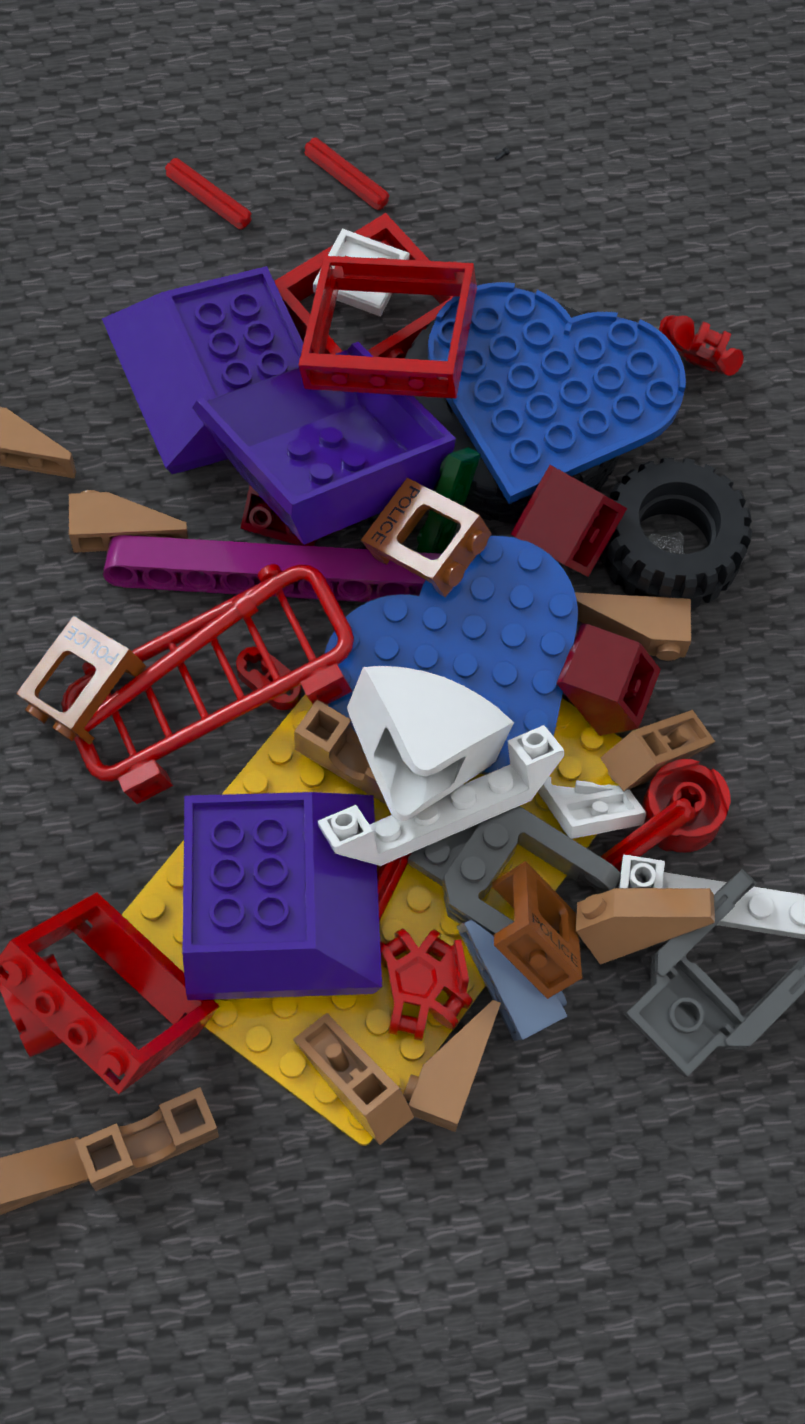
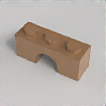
[294,700,387,805]
[74,1087,219,1191]

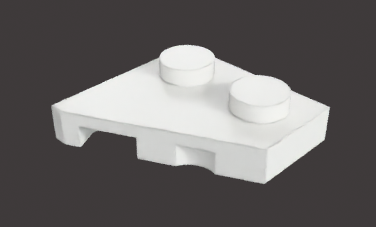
[538,777,646,839]

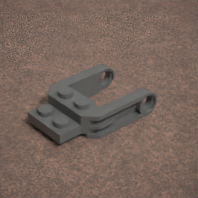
[407,806,621,936]
[624,868,805,1077]

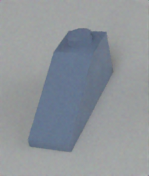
[456,919,567,1041]

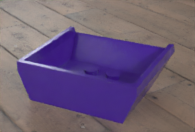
[102,266,303,475]
[192,342,456,545]
[182,792,382,1000]

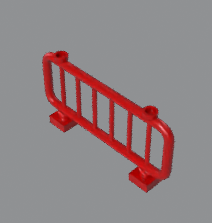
[61,564,354,804]

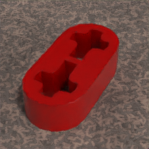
[236,646,301,710]

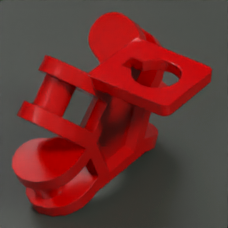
[659,315,744,376]
[380,928,473,1041]

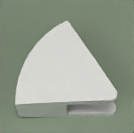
[347,666,514,821]

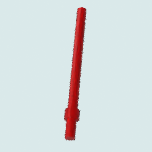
[84,576,283,732]

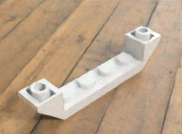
[318,725,565,866]
[619,854,805,939]

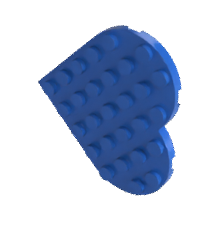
[428,282,686,504]
[324,536,578,775]

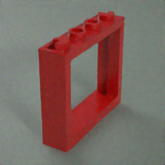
[274,213,455,359]
[298,256,477,399]
[0,892,220,1094]

